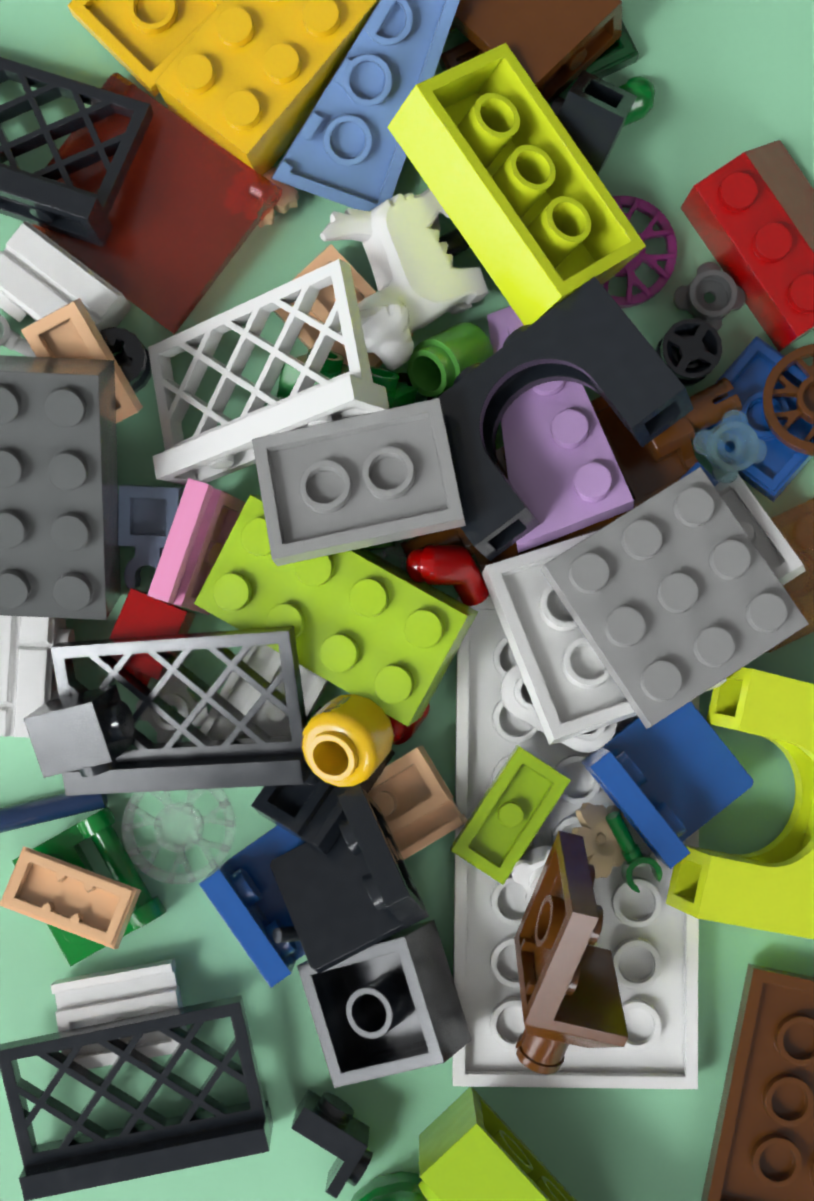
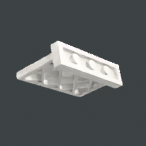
[148,259,390,485]

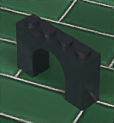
[437,276,694,561]

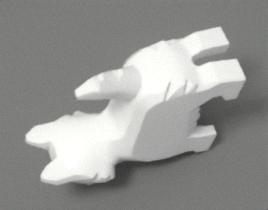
[320,188,489,371]

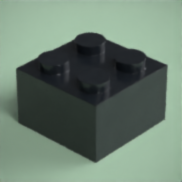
[297,920,472,1088]

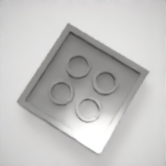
[541,467,809,729]

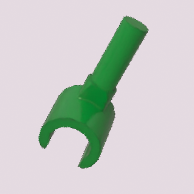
[605,811,663,893]

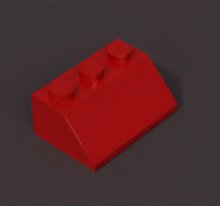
[680,140,814,352]

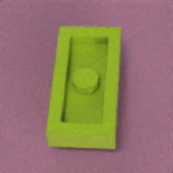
[450,745,571,885]

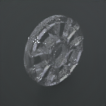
[122,788,236,884]

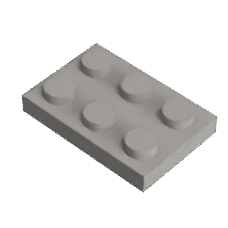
[252,398,466,566]

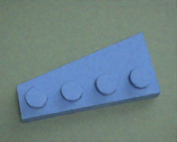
[271,0,460,211]

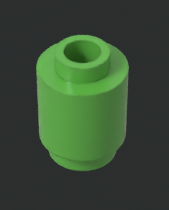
[407,322,494,397]

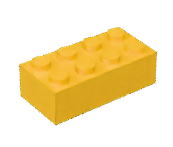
[155,0,380,180]

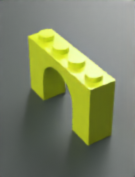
[665,667,814,939]

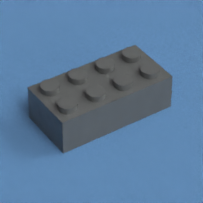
[0,355,121,620]

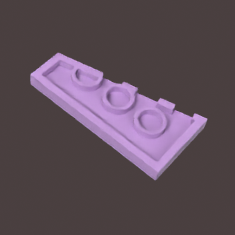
[487,306,634,553]

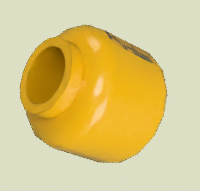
[301,694,394,787]

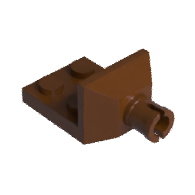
[514,831,628,1074]

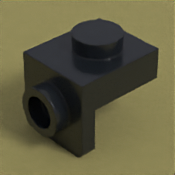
[291,1089,373,1198]

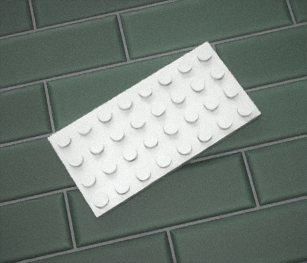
[452,597,700,1089]

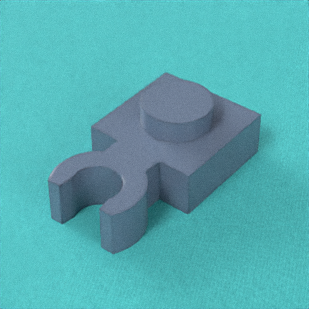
[118,484,183,588]

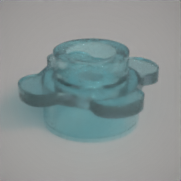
[693,410,767,483]

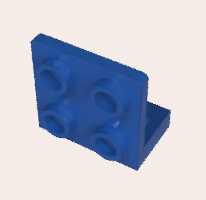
[581,701,754,869]
[199,825,306,988]

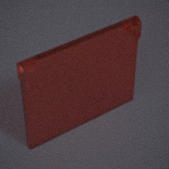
[23,72,282,335]

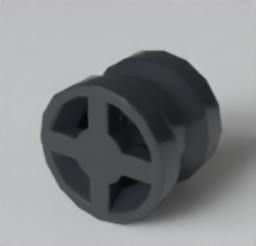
[656,318,722,386]
[100,327,152,393]

